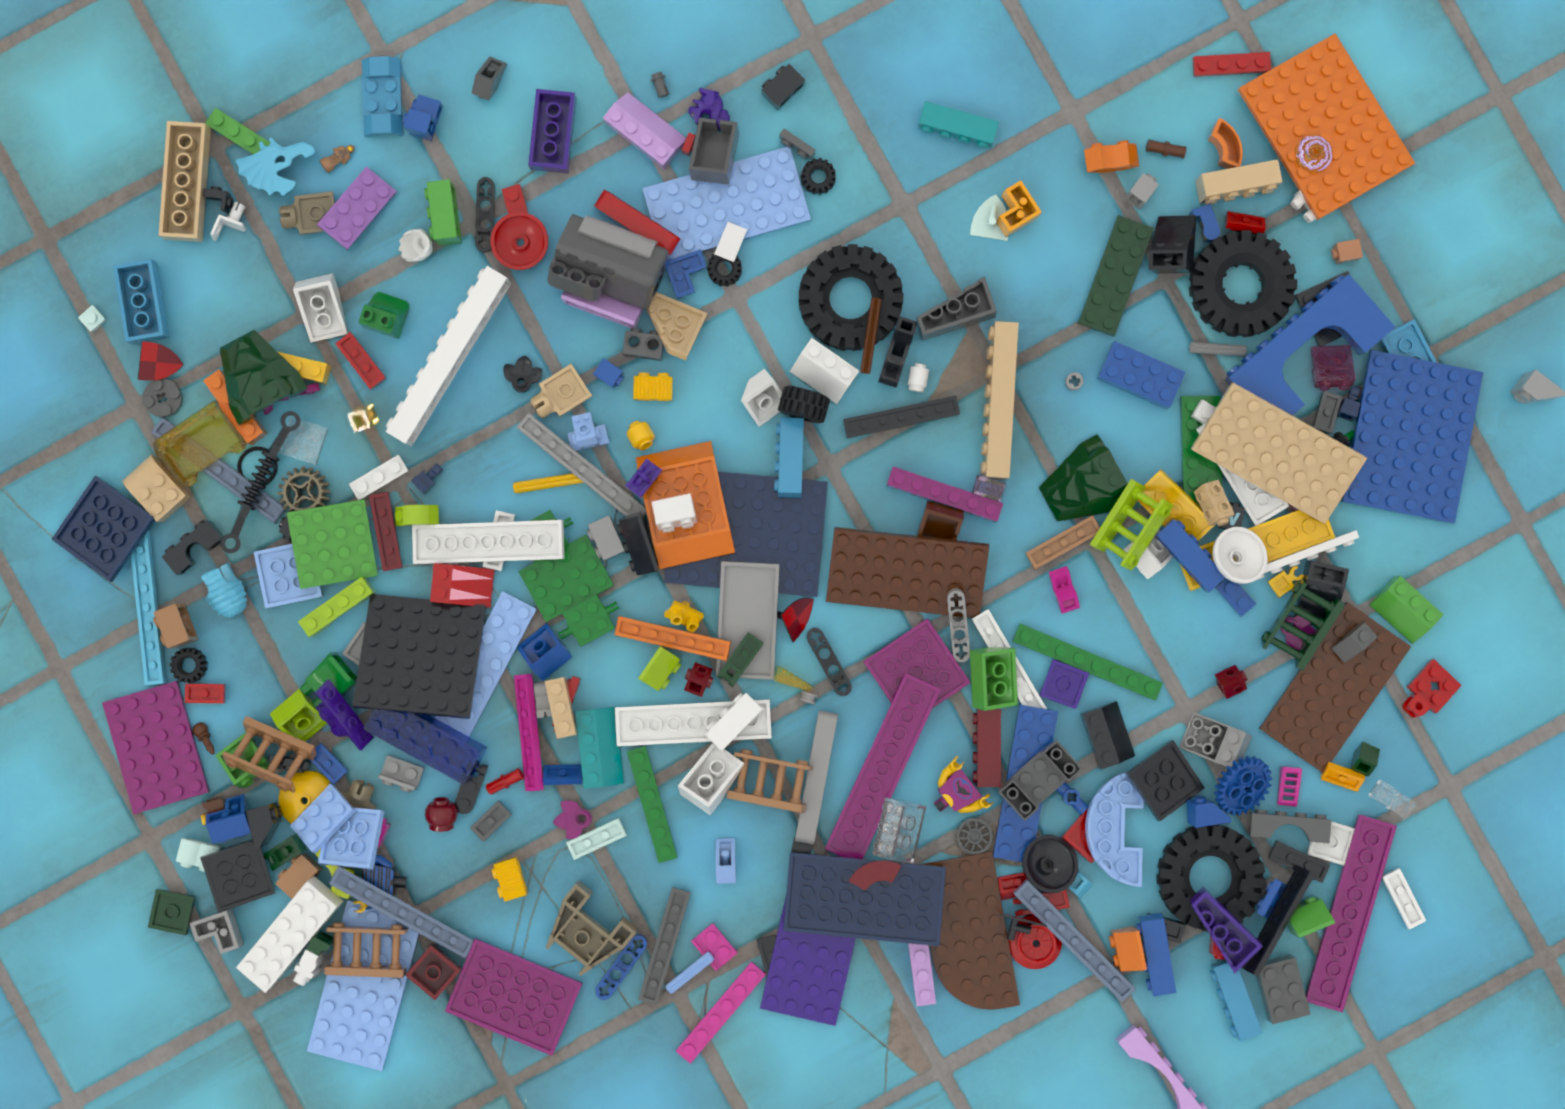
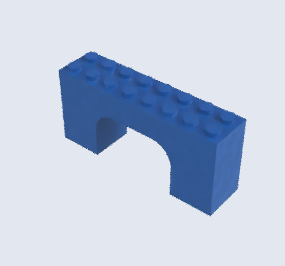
[1225,274,1395,415]

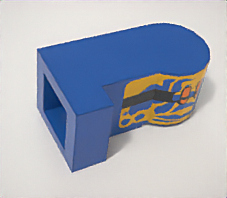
[1190,204,1220,243]

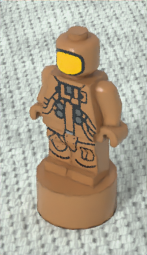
[319,145,355,173]

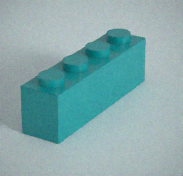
[918,101,999,149]

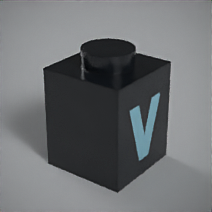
[1218,502,1245,530]

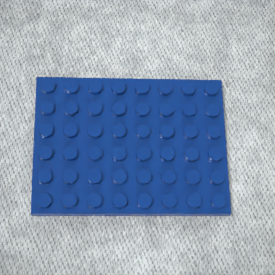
[1341,350,1483,524]

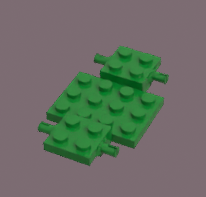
[518,510,620,647]

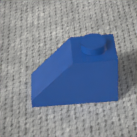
[1187,796,1231,828]

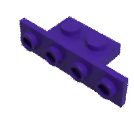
[315,680,374,751]

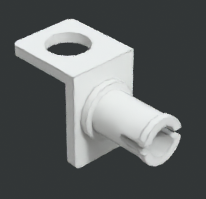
[210,202,246,241]

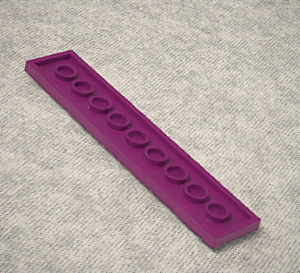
[825,672,941,859]
[1305,814,1397,1013]

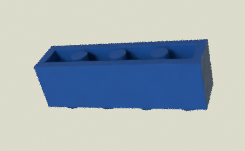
[1155,519,1226,592]
[1136,913,1176,997]

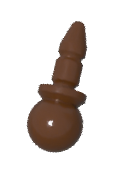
[193,722,215,755]

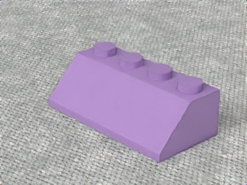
[603,92,686,170]
[561,291,644,329]

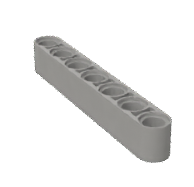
[795,710,838,845]

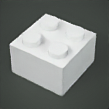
[652,494,698,533]

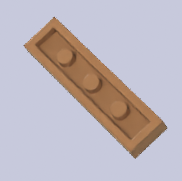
[1025,515,1100,570]

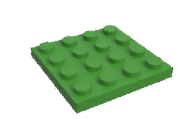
[286,499,378,589]

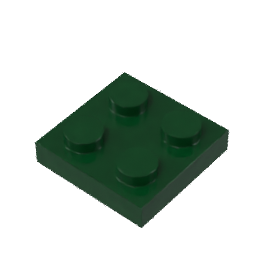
[148,889,196,935]

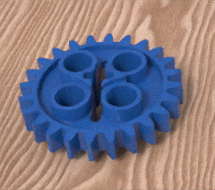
[1214,756,1273,816]

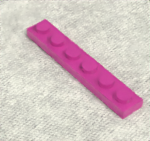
[514,674,544,791]
[676,961,766,1064]

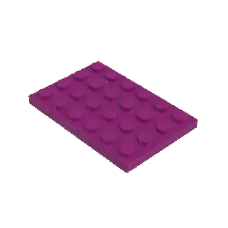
[102,681,210,814]
[445,938,583,1056]

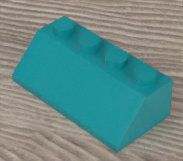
[575,706,624,789]

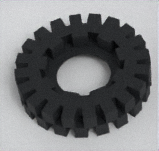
[799,244,903,351]
[1156,825,1266,931]

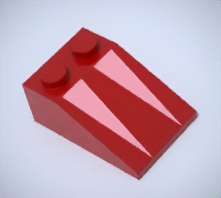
[430,563,495,608]

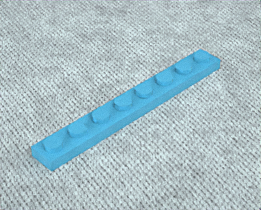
[131,530,166,686]

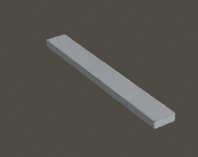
[516,412,647,517]

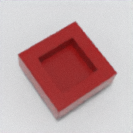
[682,132,696,157]

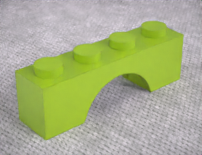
[298,577,376,637]

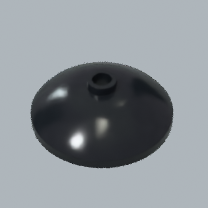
[1022,835,1078,894]

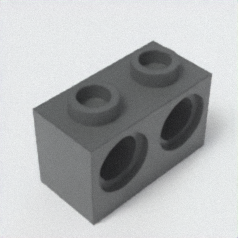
[622,328,664,361]

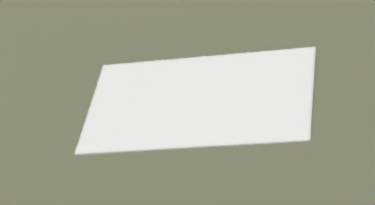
[714,222,747,262]

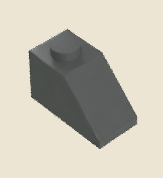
[472,56,507,100]
[1331,622,1378,663]

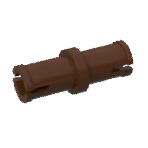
[1146,139,1186,159]

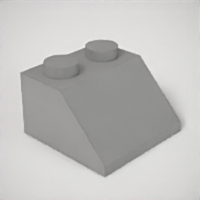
[1510,370,1565,404]

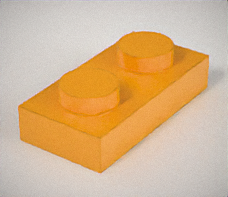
[1321,762,1365,792]

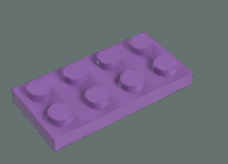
[317,166,397,250]

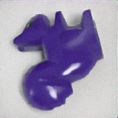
[688,88,730,130]

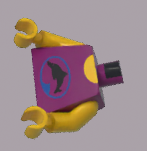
[933,756,994,813]

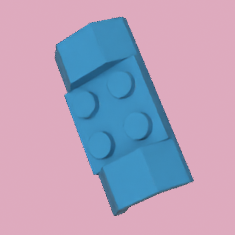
[362,56,403,137]

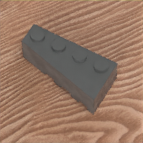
[917,276,997,341]

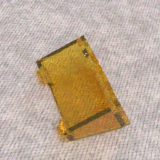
[153,400,247,488]

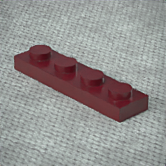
[369,492,403,571]

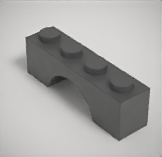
[1249,809,1331,843]

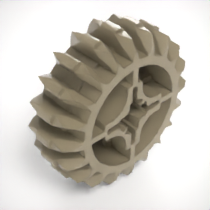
[278,466,331,512]

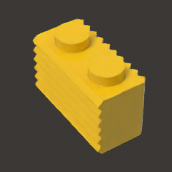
[633,372,673,401]
[492,856,529,902]

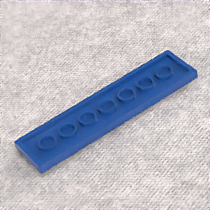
[993,704,1058,862]

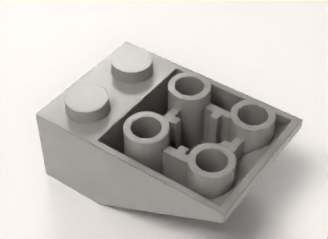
[1179,712,1252,767]

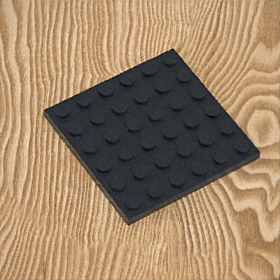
[352,594,486,719]

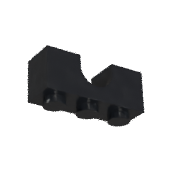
[162,520,223,575]

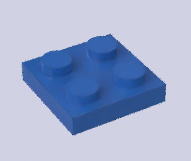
[1257,879,1286,919]

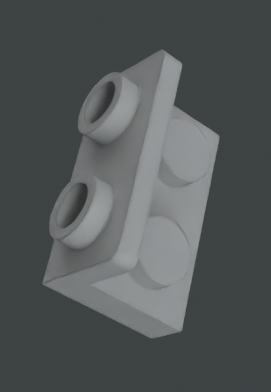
[378,755,425,793]

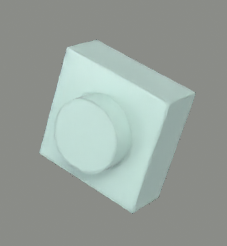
[78,305,107,333]

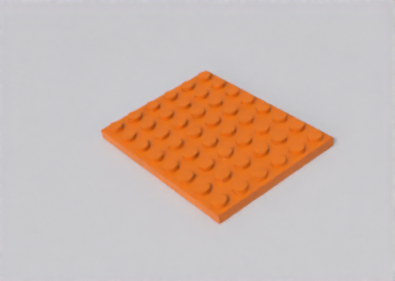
[1238,33,1415,220]

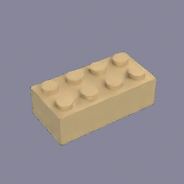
[1195,159,1282,205]

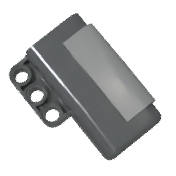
[547,214,668,309]

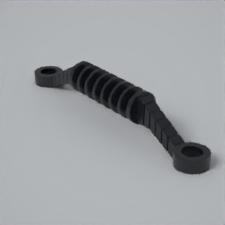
[220,411,301,553]

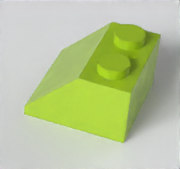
[638,646,682,691]
[270,689,327,742]

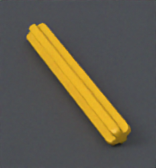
[513,473,584,493]

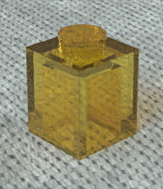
[347,404,379,432]

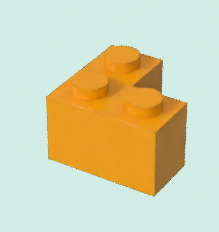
[996,180,1042,237]

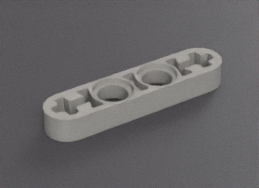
[947,588,970,662]

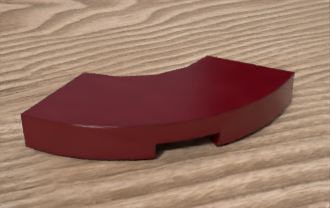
[849,860,902,891]

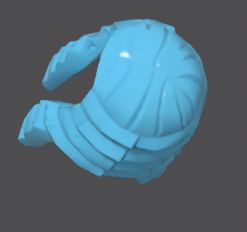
[201,562,247,618]

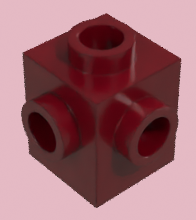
[684,662,714,697]
[1215,665,1248,699]

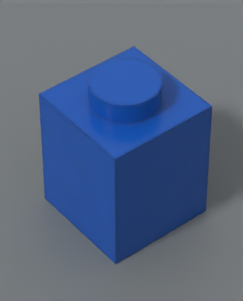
[593,358,624,389]

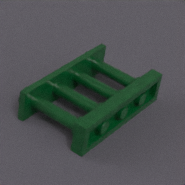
[1261,578,1345,670]

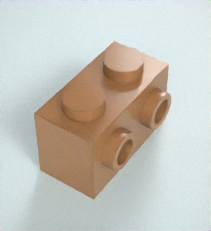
[275,853,323,899]

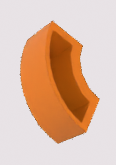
[1208,118,1243,169]
[1084,140,1139,173]

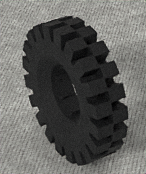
[1189,230,1297,338]

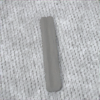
[1189,342,1247,356]

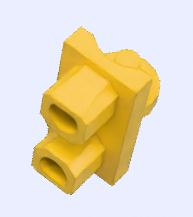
[664,600,704,633]

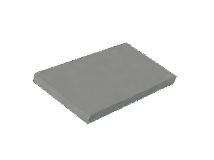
[716,561,780,680]

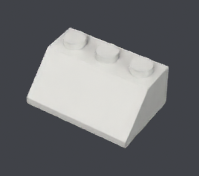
[790,338,859,404]

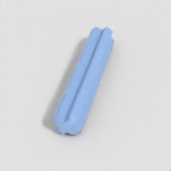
[665,952,714,994]

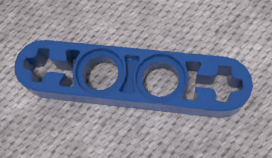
[595,934,647,1000]

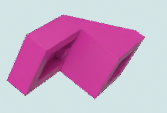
[1049,566,1080,614]

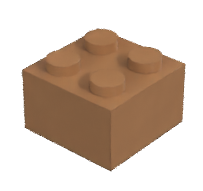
[153,604,199,649]

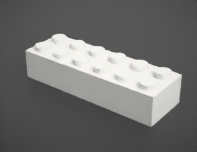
[236,876,344,993]

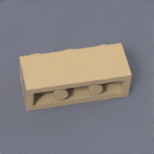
[545,677,578,739]

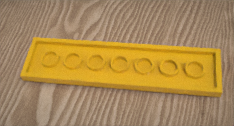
[1180,510,1336,591]

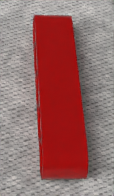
[594,189,681,255]

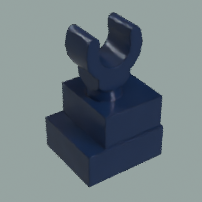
[1337,386,1361,421]
[411,463,443,495]

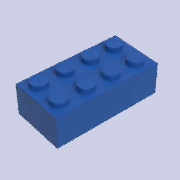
[1096,341,1186,410]

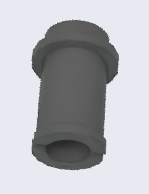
[651,72,670,98]

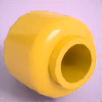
[626,421,655,450]

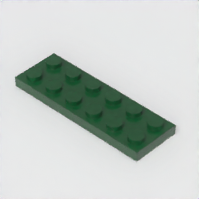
[1078,215,1154,337]

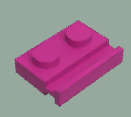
[691,923,738,971]

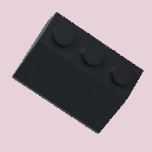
[616,512,659,576]
[1080,701,1135,769]

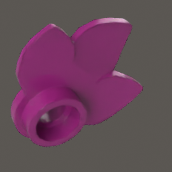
[1280,615,1315,651]
[553,800,592,839]

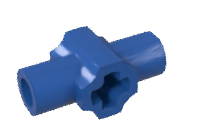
[1056,782,1089,815]

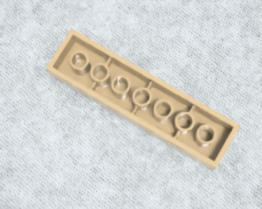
[980,321,1019,481]

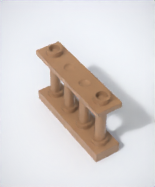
[222,716,317,793]
[726,749,814,813]
[325,922,408,978]

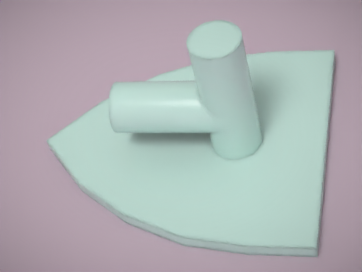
[970,194,1008,241]

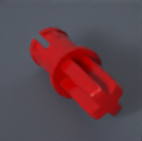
[486,768,524,795]

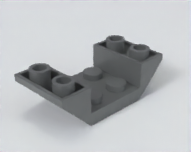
[998,739,1083,821]

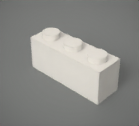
[705,693,763,751]

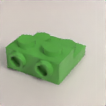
[215,732,270,788]

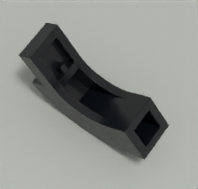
[878,316,918,388]

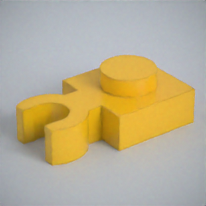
[1267,566,1304,598]

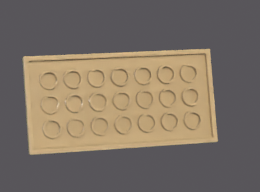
[1191,382,1367,524]

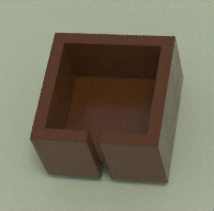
[916,500,964,540]

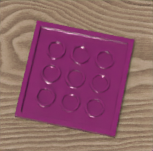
[863,618,971,708]

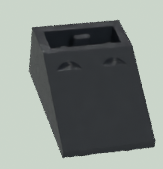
[1149,215,1197,274]
[1294,560,1349,618]

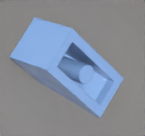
[716,838,736,884]

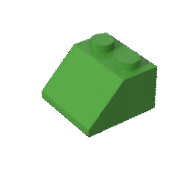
[1287,896,1335,938]

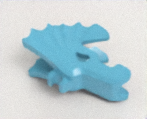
[236,137,315,196]

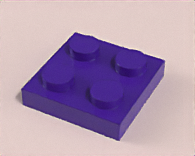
[1039,659,1089,709]

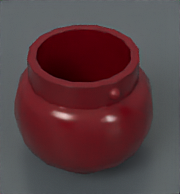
[425,797,458,832]

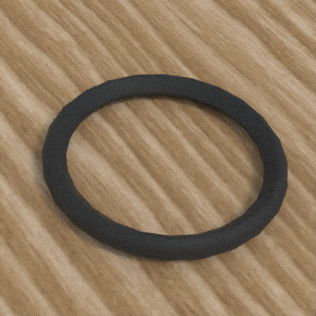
[237,446,278,486]

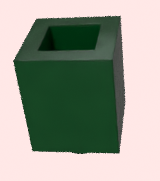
[1350,741,1380,777]

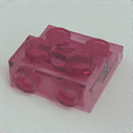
[1310,345,1356,391]

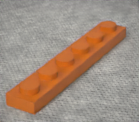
[614,616,732,661]

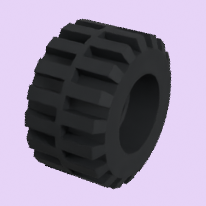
[778,386,830,423]

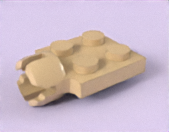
[530,364,592,418]

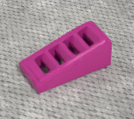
[1277,766,1302,807]

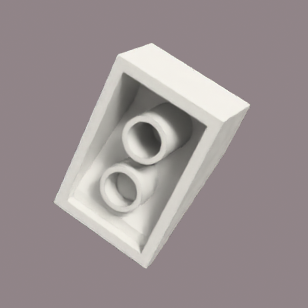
[293,273,348,343]
[678,743,744,815]

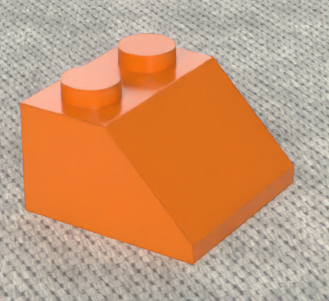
[1109,926,1147,971]

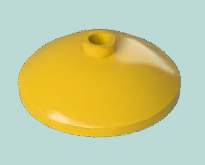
[278,770,333,824]

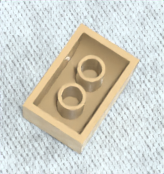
[122,454,191,523]

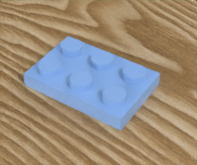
[290,784,356,854]

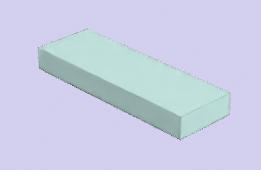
[566,818,627,860]

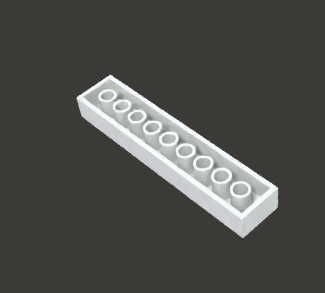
[386,266,512,447]

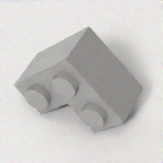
[190,909,244,954]

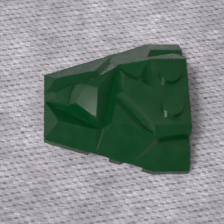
[220,330,308,426]
[1039,434,1127,521]

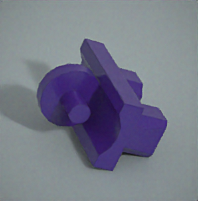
[625,459,662,498]

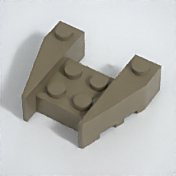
[546,880,639,976]

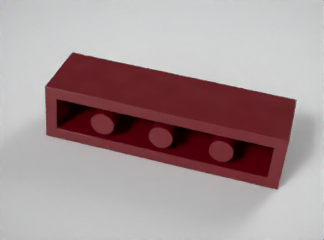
[972,709,1001,787]

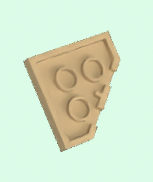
[646,292,708,361]

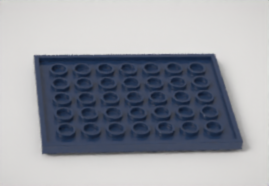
[664,472,828,597]

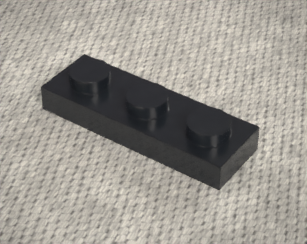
[1268,841,1330,883]

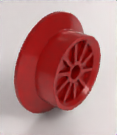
[1008,915,1062,969]

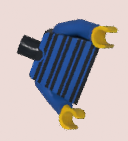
[353,855,407,913]

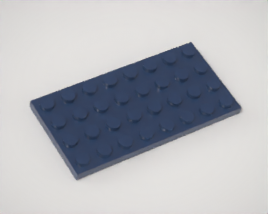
[783,852,946,946]

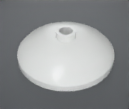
[1213,527,1267,584]

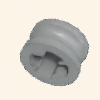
[1065,373,1083,391]
[799,691,818,705]

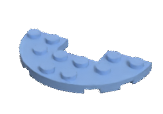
[1085,771,1144,887]

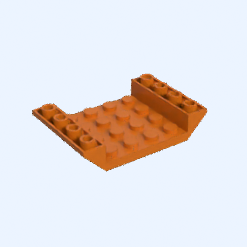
[636,441,735,569]

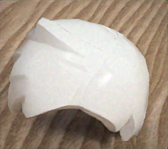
[398,229,433,262]

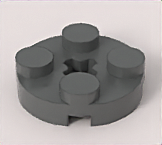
[142,378,183,417]

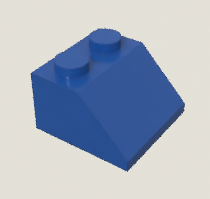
[517,623,573,681]

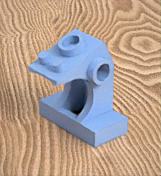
[567,412,610,452]

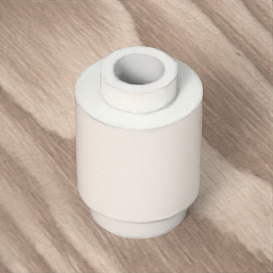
[907,363,929,392]

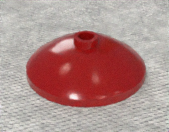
[490,212,549,270]

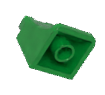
[358,292,410,339]
[300,652,357,708]

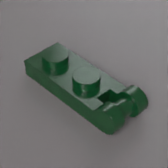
[717,632,764,687]
[263,833,306,871]

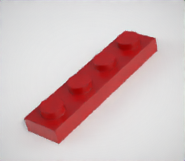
[1192,52,1271,77]

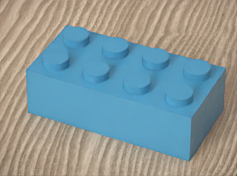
[113,259,170,344]

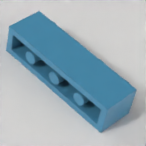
[774,417,804,498]
[1209,960,1263,1041]

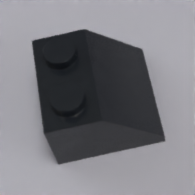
[245,802,283,849]

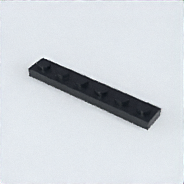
[843,396,960,439]
[1241,865,1315,977]

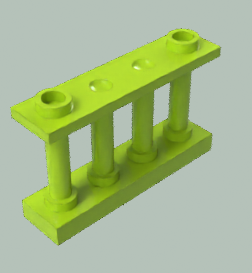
[1090,479,1174,571]

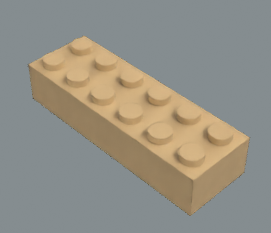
[158,121,211,242]

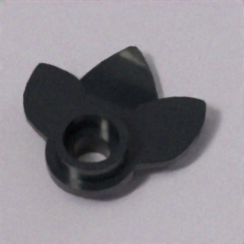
[503,356,542,393]

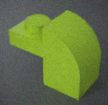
[395,505,439,526]

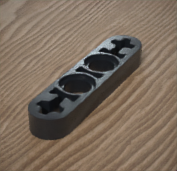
[475,177,495,253]
[807,628,852,696]

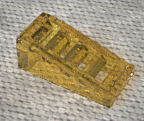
[774,666,812,691]

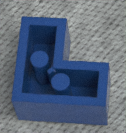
[402,94,443,142]
[206,794,251,844]

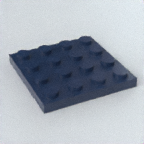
[52,476,155,582]

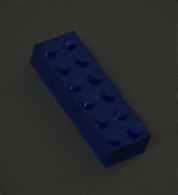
[364,710,487,785]

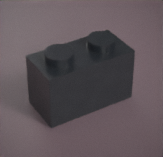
[762,64,805,111]

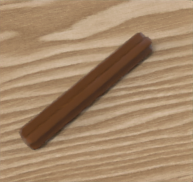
[860,298,882,374]

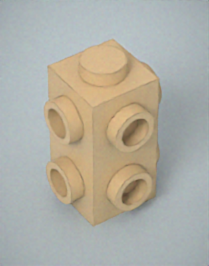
[1194,480,1234,526]

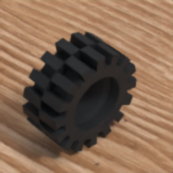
[801,158,836,195]
[707,254,742,287]
[169,648,208,683]

